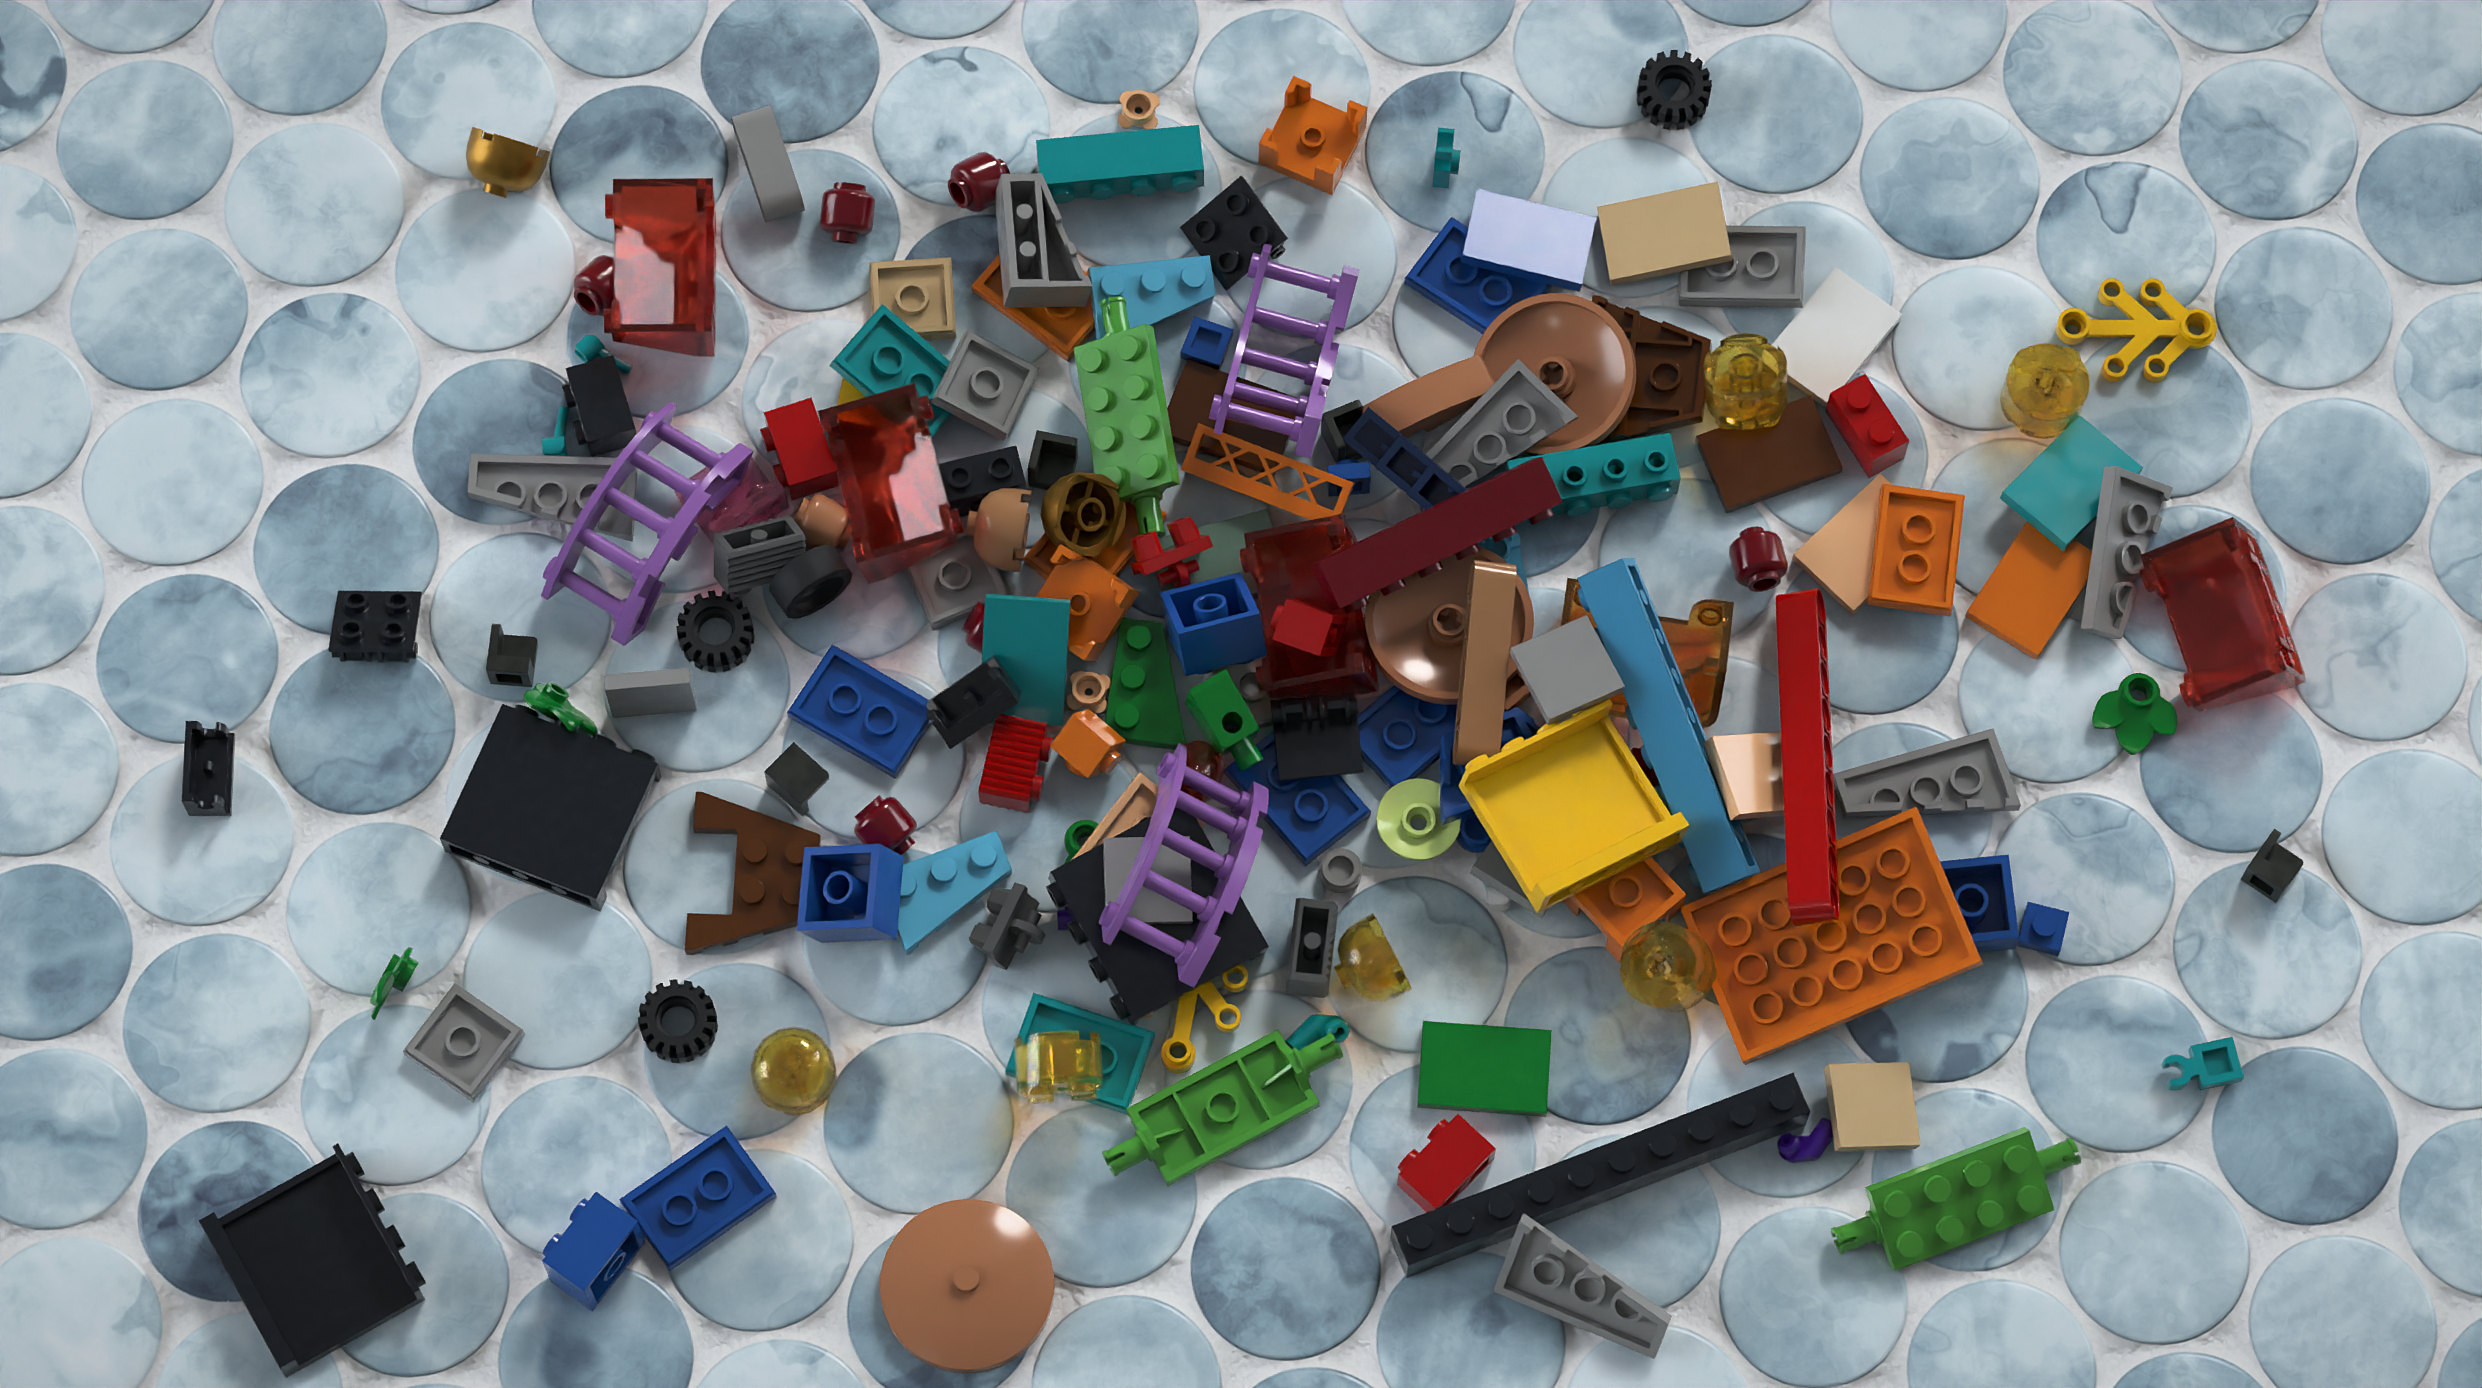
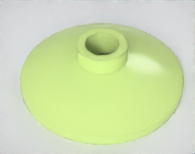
[1376,778,1461,861]

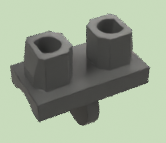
[969,882,1046,970]

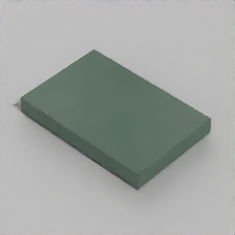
[1155,509,1291,599]

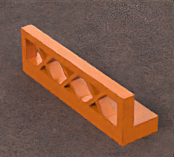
[1181,423,1354,531]

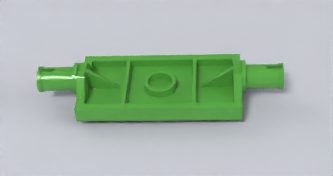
[1074,296,1180,538]
[1102,1030,1343,1187]
[1831,1127,2081,1271]

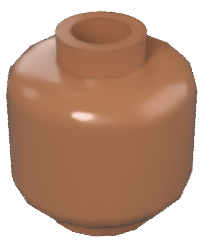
[793,494,855,549]

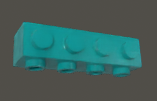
[1036,125,1204,204]
[1506,433,1681,523]

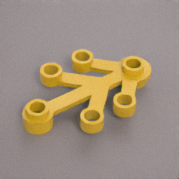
[2056,278,2217,383]
[1142,964,1248,1074]

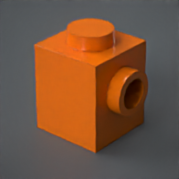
[1050,709,1126,778]

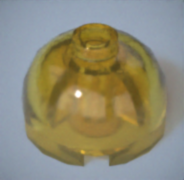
[1334,913,1412,1001]
[750,1026,837,1116]

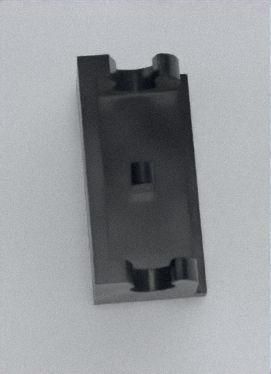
[925,655,1022,749]
[182,721,235,816]

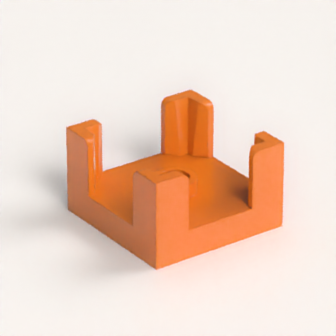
[1258,76,1368,195]
[1036,544,1140,662]
[1563,857,1686,963]

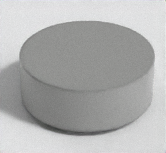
[1319,848,1362,893]

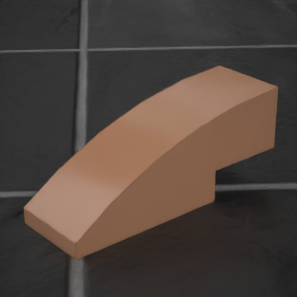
[1363,355,1494,438]

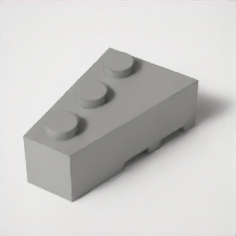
[995,174,1093,307]

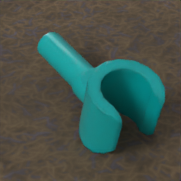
[575,335,633,374]
[541,406,570,456]

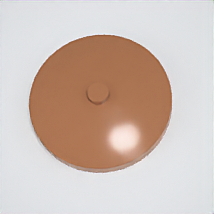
[1474,293,1636,456]
[1365,546,1534,705]
[880,1199,1055,1373]

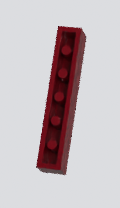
[1310,456,1563,614]

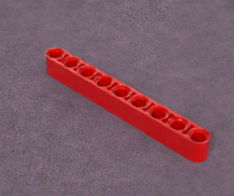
[1776,588,1840,926]

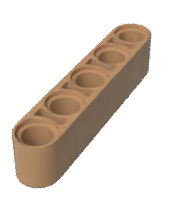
[1453,560,1517,766]

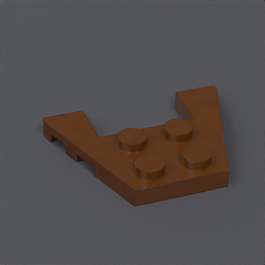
[1592,295,1712,446]
[685,792,821,955]

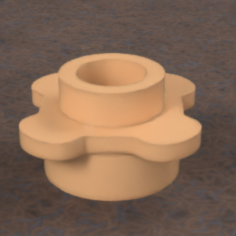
[1118,90,1160,130]
[1066,670,1111,714]

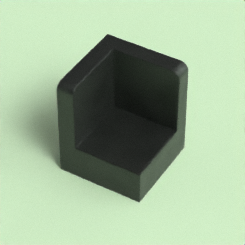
[1321,399,1363,463]
[1028,430,1078,490]
[486,624,538,687]
[764,742,829,816]
[2240,828,2303,903]

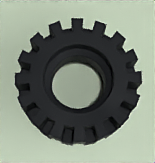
[1636,50,1712,130]
[676,590,755,673]
[638,979,718,1063]

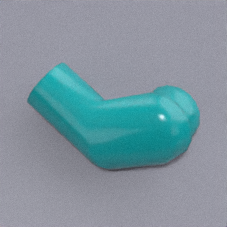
[1285,1014,1350,1050]

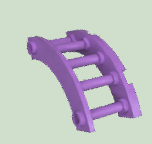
[1209,244,1359,459]
[541,402,753,646]
[1099,743,1269,988]

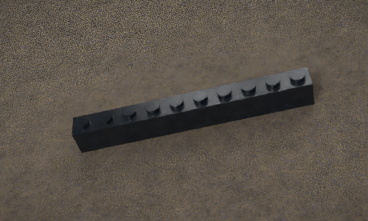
[1390,1072,1811,1278]

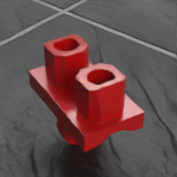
[1130,516,1213,588]

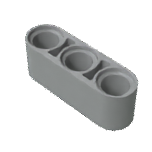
[731,105,805,222]

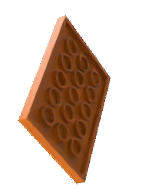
[1680,807,1983,1065]

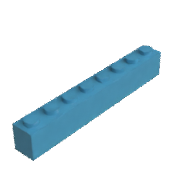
[1577,558,1761,894]

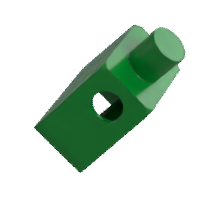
[1184,669,1264,772]

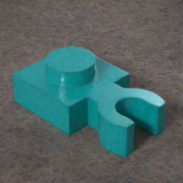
[1432,127,1461,188]
[2161,1037,2244,1091]

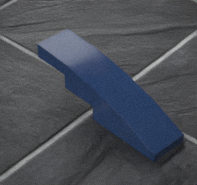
[1342,406,1467,509]

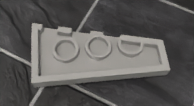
[1426,359,1579,488]
[467,453,638,542]
[2081,466,2173,639]
[1833,729,2021,818]
[1493,1213,1672,1359]

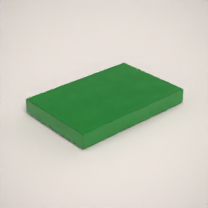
[1417,1021,1552,1117]

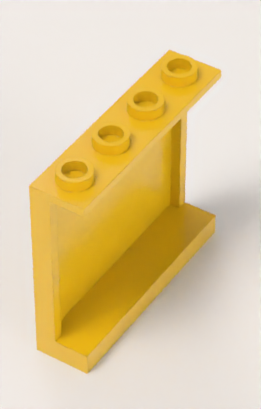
[1458,699,1689,913]

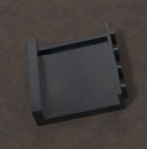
[440,704,662,912]
[1046,807,1269,1025]
[199,1143,426,1378]

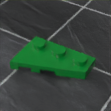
[1105,618,1187,750]

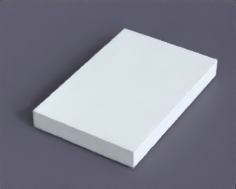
[1761,267,1902,408]

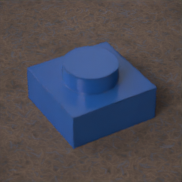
[1180,316,1233,370]
[1327,459,1371,497]
[2017,902,2069,956]

